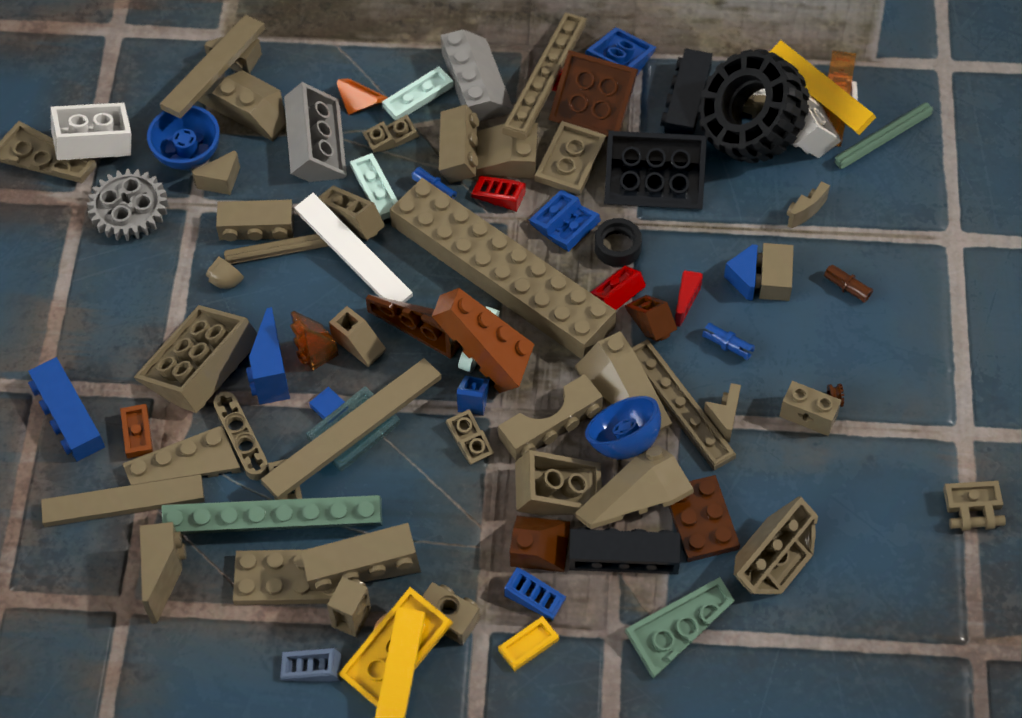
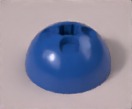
[147,105,220,170]
[585,396,661,460]

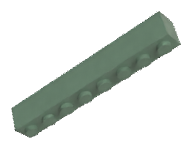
[162,495,382,534]

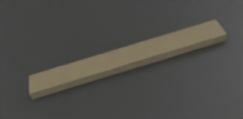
[502,13,587,140]
[261,358,441,500]

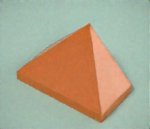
[336,78,388,115]

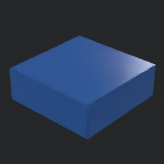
[309,387,347,423]

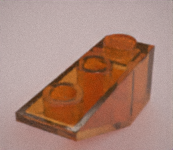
[290,311,338,370]

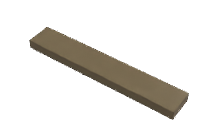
[160,15,265,119]
[632,339,736,471]
[41,474,205,527]

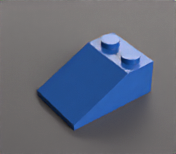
[585,27,656,75]
[246,307,290,405]

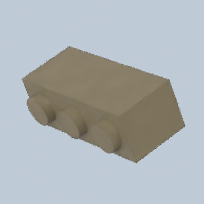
[439,104,479,184]
[216,200,294,241]

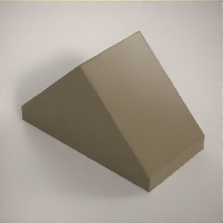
[192,150,240,195]

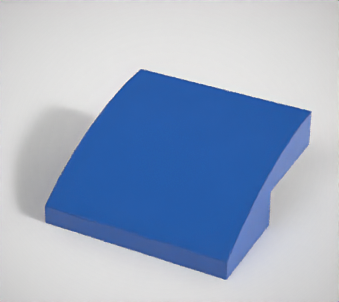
[529,190,601,252]

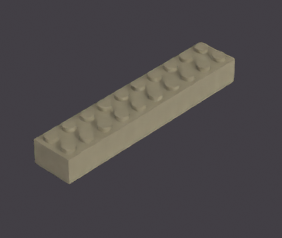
[390,178,616,359]

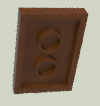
[669,475,740,563]

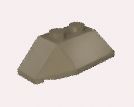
[198,70,286,141]
[734,496,818,594]

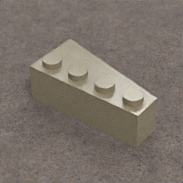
[301,523,421,591]

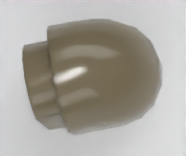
[206,256,244,289]

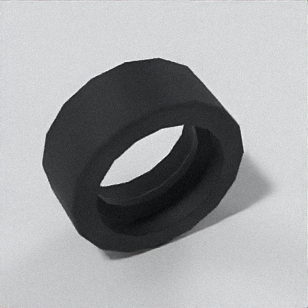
[595,218,642,267]

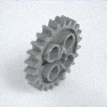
[87,169,169,241]

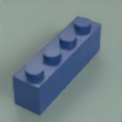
[28,357,105,462]

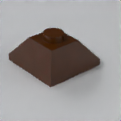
[510,516,570,572]

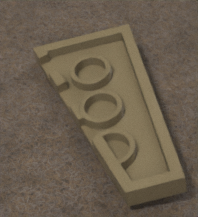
[0,121,97,183]
[122,425,241,485]

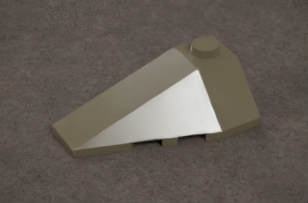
[575,445,694,529]

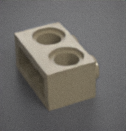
[327,577,372,638]

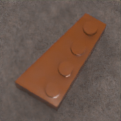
[432,288,534,393]

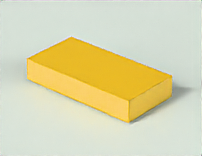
[498,616,559,671]

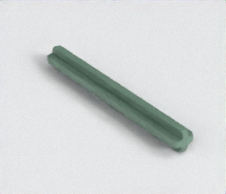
[834,102,933,169]

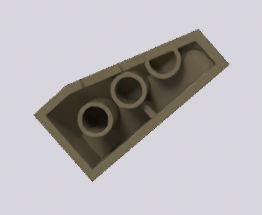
[575,331,672,431]

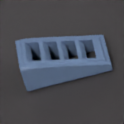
[280,648,342,681]

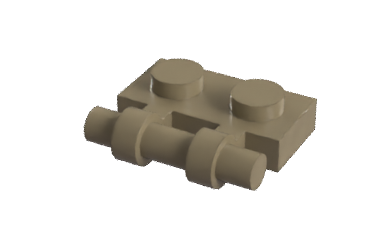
[943,481,1006,531]

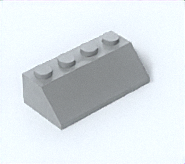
[441,30,513,122]
[284,82,347,182]

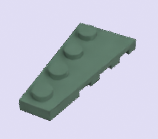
[625,577,735,679]

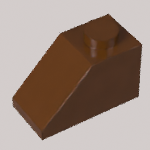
[625,295,677,341]

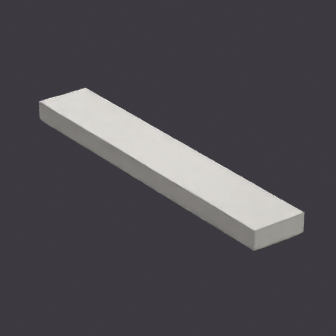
[294,193,413,302]

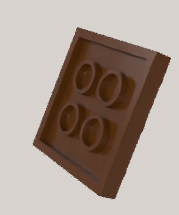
[548,50,638,137]

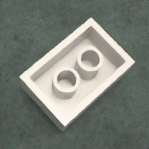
[51,103,131,160]

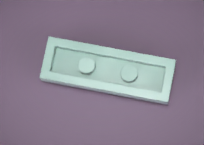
[382,66,454,121]
[350,153,398,220]

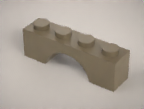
[498,374,603,461]

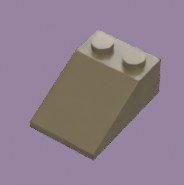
[476,122,538,179]
[515,450,602,515]
[140,522,187,624]

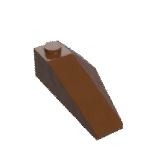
[366,295,461,359]

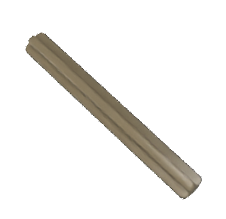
[224,233,329,264]

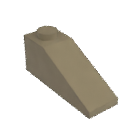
[318,185,385,240]

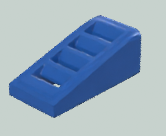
[504,567,566,621]

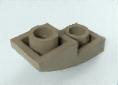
[363,115,419,153]
[787,181,830,228]
[446,409,494,465]

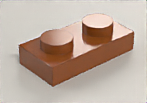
[120,404,153,459]

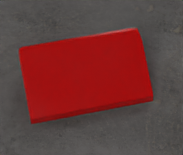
[590,266,646,310]

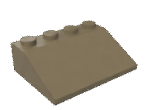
[134,305,257,413]

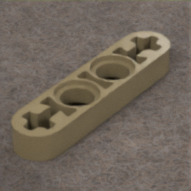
[213,392,269,480]

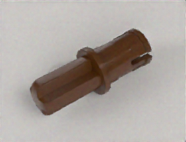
[824,265,873,303]

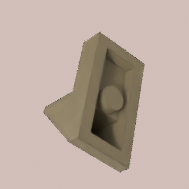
[704,383,741,443]

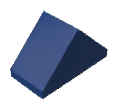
[724,244,758,301]
[457,376,490,416]

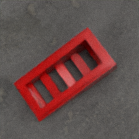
[471,176,526,212]
[675,270,703,327]

